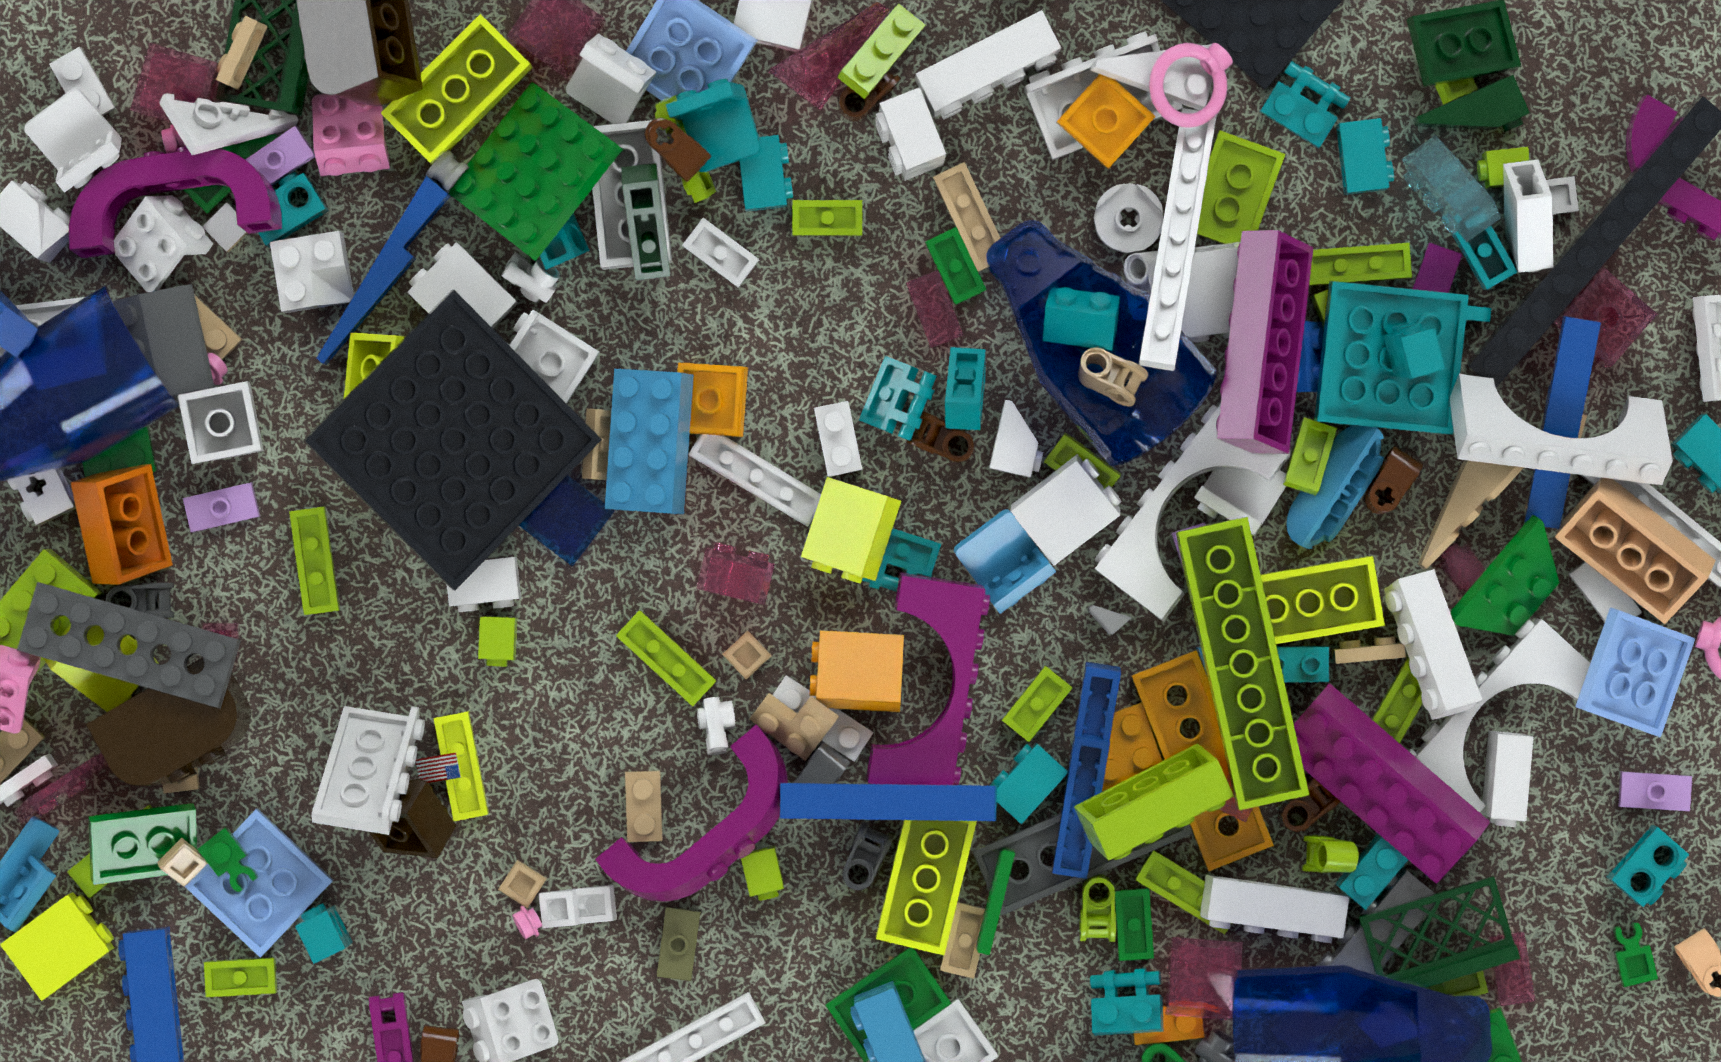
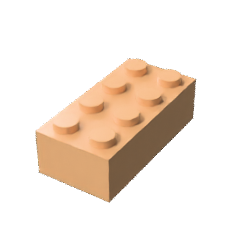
[1555,477,1716,624]

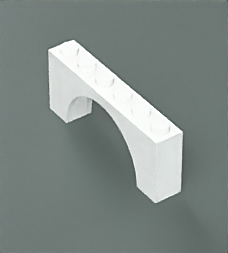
[1450,374,1673,485]
[1095,404,1291,622]
[1409,618,1590,812]

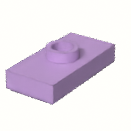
[245,126,315,186]
[183,482,260,532]
[1618,771,1692,811]

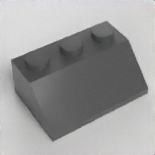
[112,284,214,405]

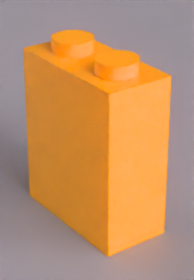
[809,630,904,712]

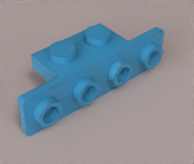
[0,816,59,933]

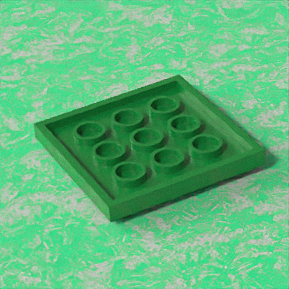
[448,82,623,261]

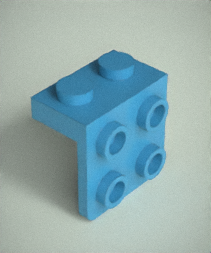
[954,509,1056,614]

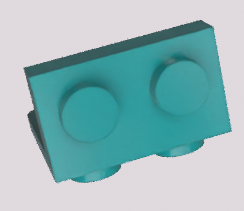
[666,79,762,173]

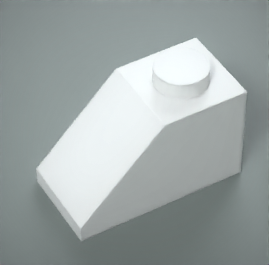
[989,400,1043,478]

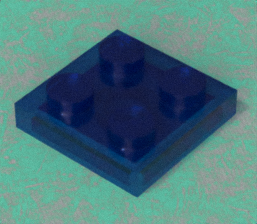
[519,475,615,567]

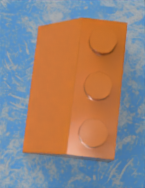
[70,464,173,585]

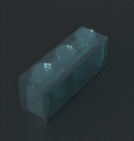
[1401,135,1501,242]

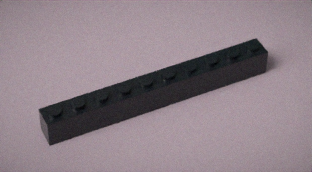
[1467,95,1721,388]

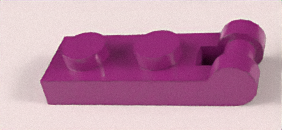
[369,992,414,1062]

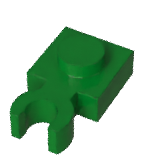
[197,827,258,892]
[1613,922,1658,987]

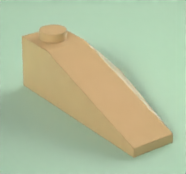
[1418,460,1524,569]

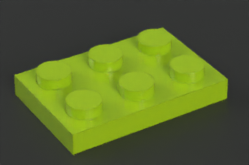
[1197,130,1285,244]

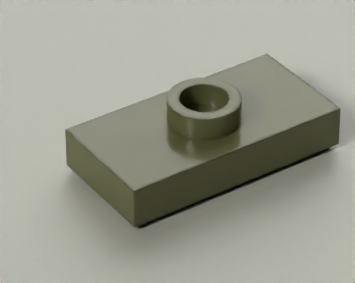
[656,906,701,981]

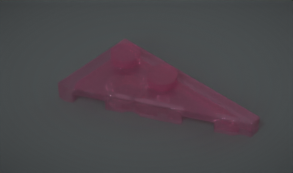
[769,2,890,110]
[14,752,108,824]

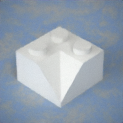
[0,181,70,263]
[270,231,354,313]
[178,381,264,464]

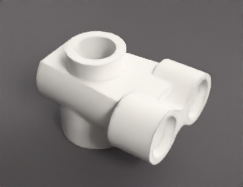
[501,252,560,303]
[697,697,735,755]

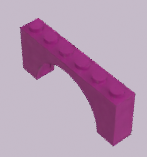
[866,572,990,785]

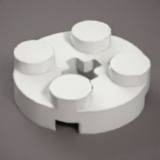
[1093,183,1163,254]

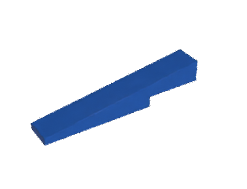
[316,176,451,365]
[1524,316,1601,529]
[1052,662,1121,879]
[780,783,997,821]

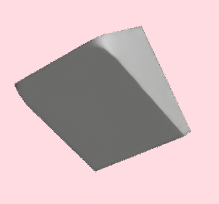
[1087,605,1131,635]

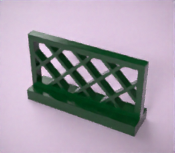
[216,0,309,116]
[1359,876,1521,1000]

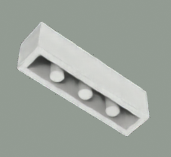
[1384,569,1482,720]
[1200,875,1349,943]

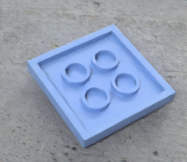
[626,0,758,101]
[1575,608,1695,737]
[185,808,333,958]

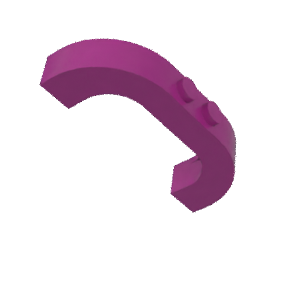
[1626,95,1721,241]
[69,146,282,258]
[595,724,788,901]

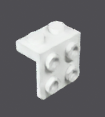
[566,33,657,124]
[24,88,122,193]
[113,195,213,292]
[1194,469,1286,537]
[462,979,558,1062]

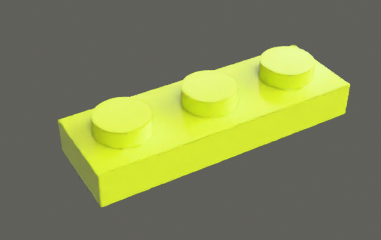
[433,711,489,821]

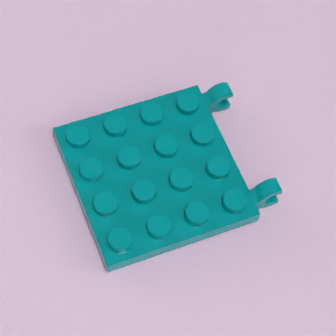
[1314,281,1492,435]

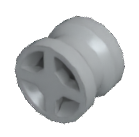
[426,150,470,193]

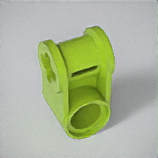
[1302,835,1358,873]
[1079,874,1116,942]

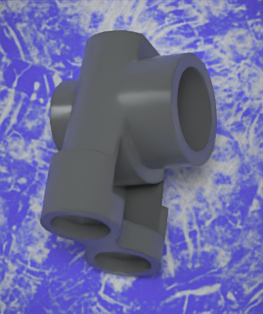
[1195,1029,1251,1062]

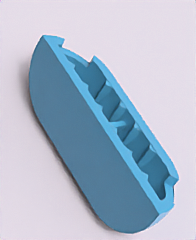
[1287,425,1384,549]

